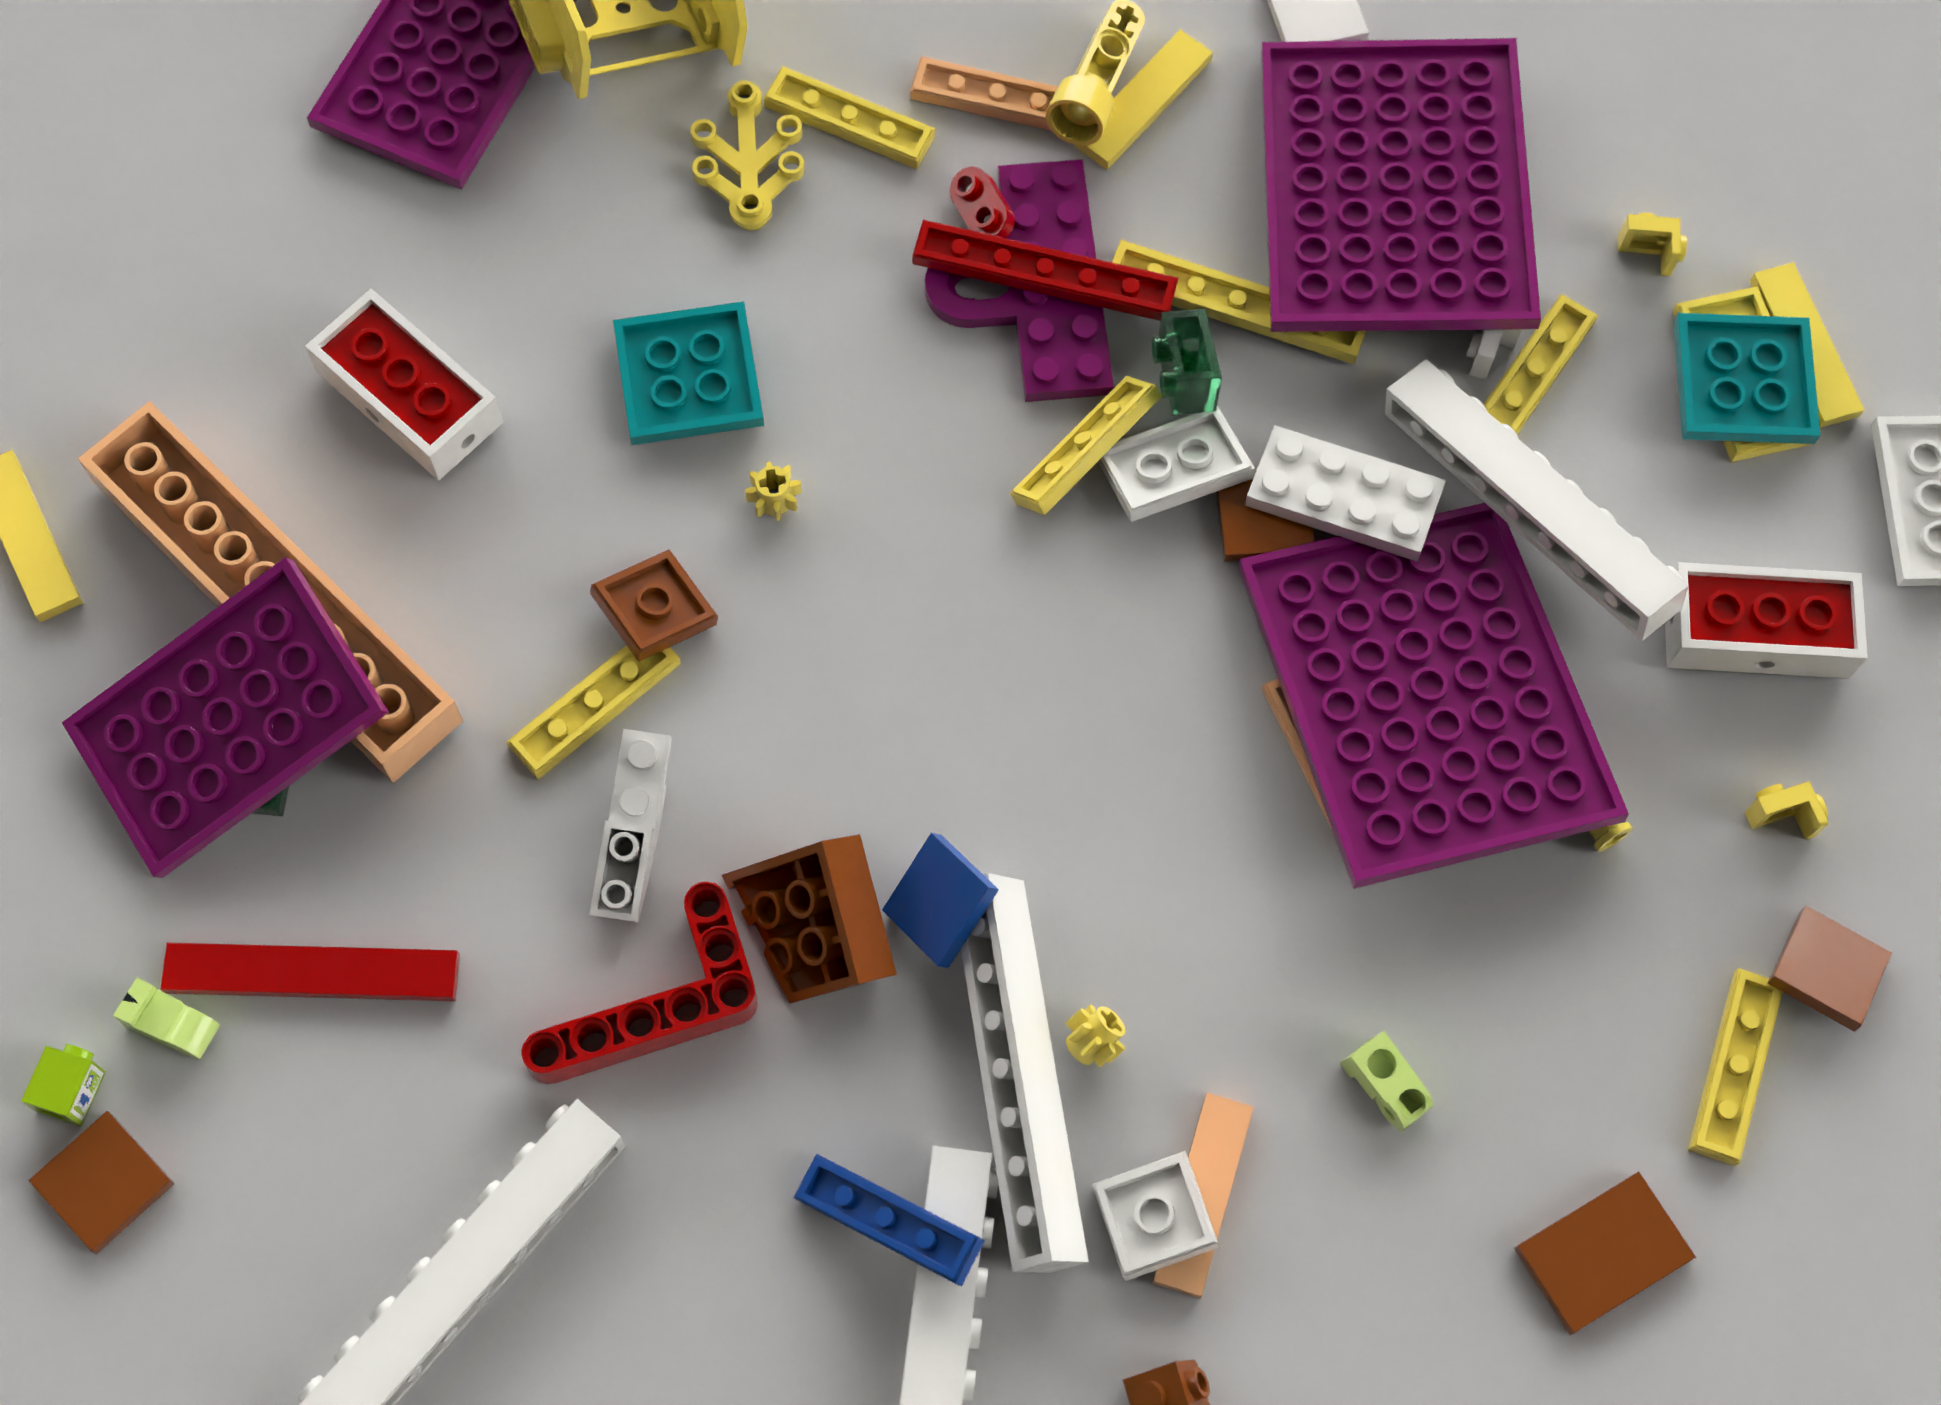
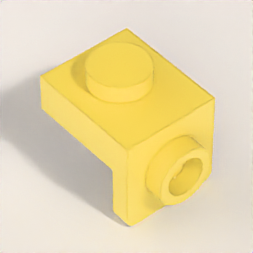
[1618,213,1687,276]
[1744,781,1828,840]

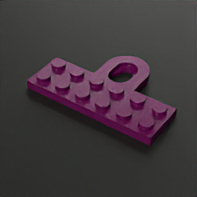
[925,159,1114,402]

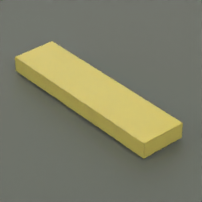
[1074,29,1213,170]
[764,66,935,169]
[1750,262,1865,428]
[1483,294,1598,435]
[1010,376,1162,515]
[0,450,83,623]
[506,645,681,780]
[1688,968,1783,1166]

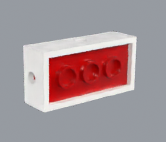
[305,288,504,481]
[1665,562,1868,679]

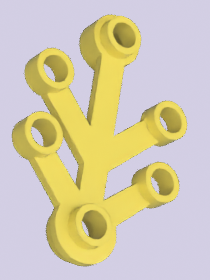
[690,80,805,231]

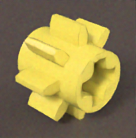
[745,461,802,521]
[1065,1005,1125,1067]

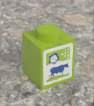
[21,1044,106,1127]

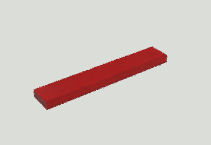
[912,219,1178,322]
[160,942,460,1002]

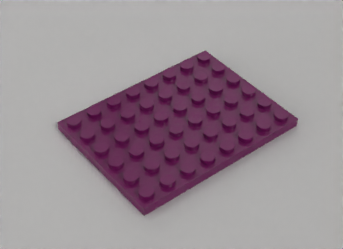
[1261,38,1541,332]
[1238,503,1629,889]

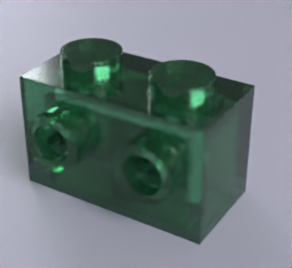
[1152,308,1222,415]

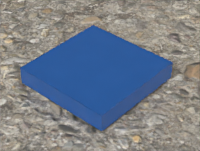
[882,832,999,968]

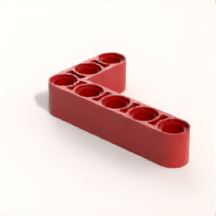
[521,881,758,1084]

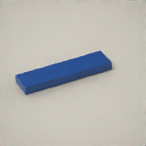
[793,1153,985,1287]

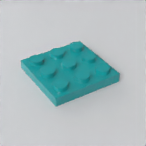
[613,301,764,445]
[1673,313,1821,444]

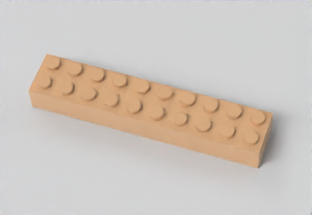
[78,401,463,783]

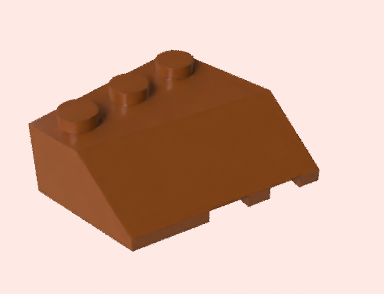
[722,834,897,1004]

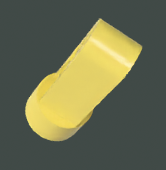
[1046,0,1145,146]

